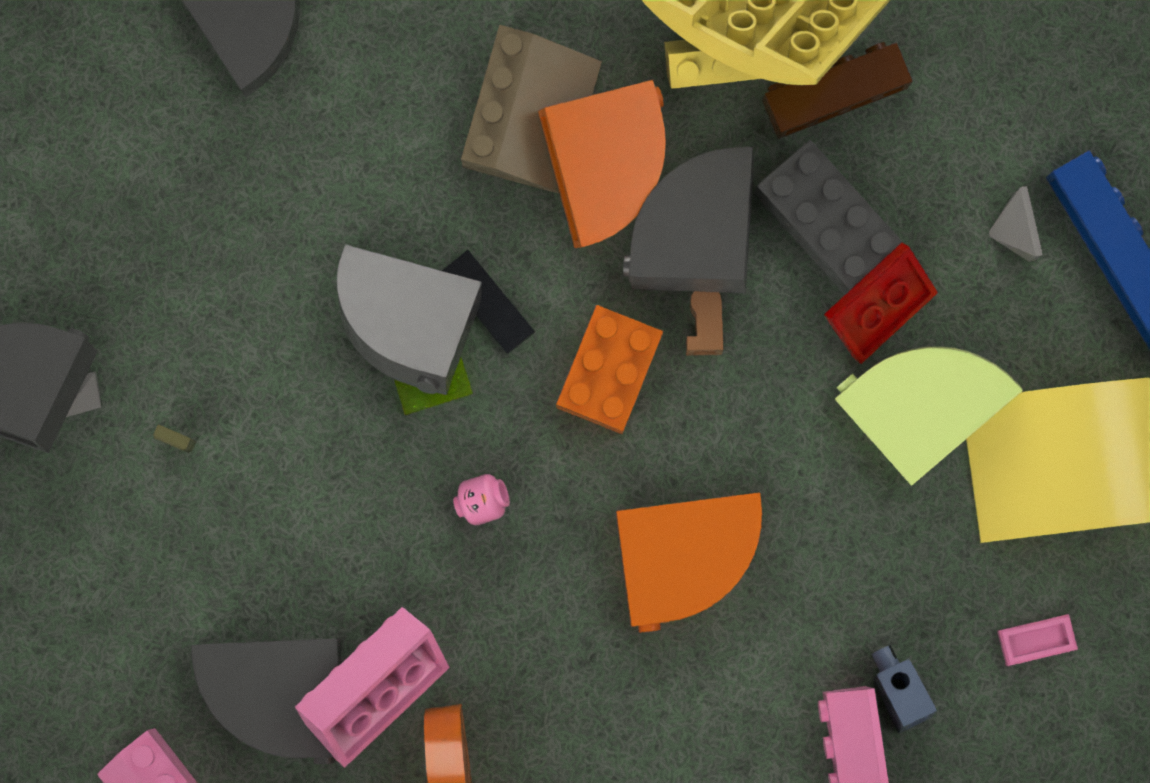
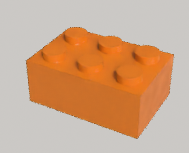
[556,305,663,434]

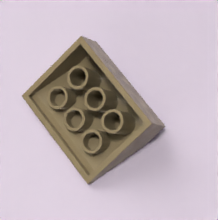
[461,25,602,194]

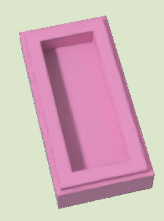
[997,614,1078,666]

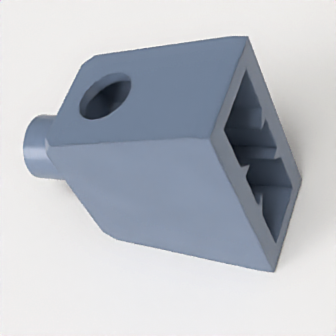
[871,645,937,733]

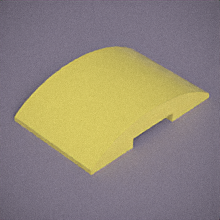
[642,0,890,85]
[966,378,1150,543]

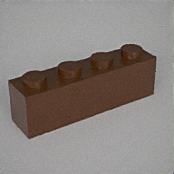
[762,42,912,139]

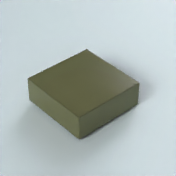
[153,424,196,453]

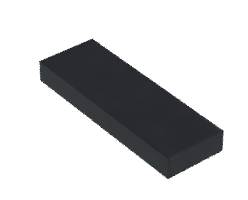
[442,250,535,354]

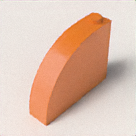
[538,80,666,248]
[616,492,762,633]
[424,704,472,783]

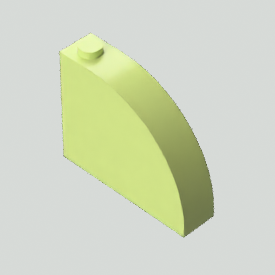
[835,347,1023,486]

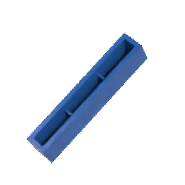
[1046,150,1150,350]

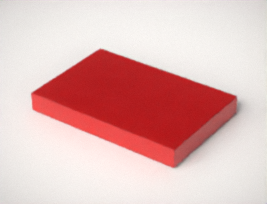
[824,242,938,364]

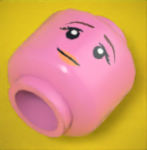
[453,474,510,526]

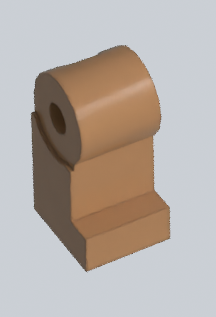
[686,291,723,356]

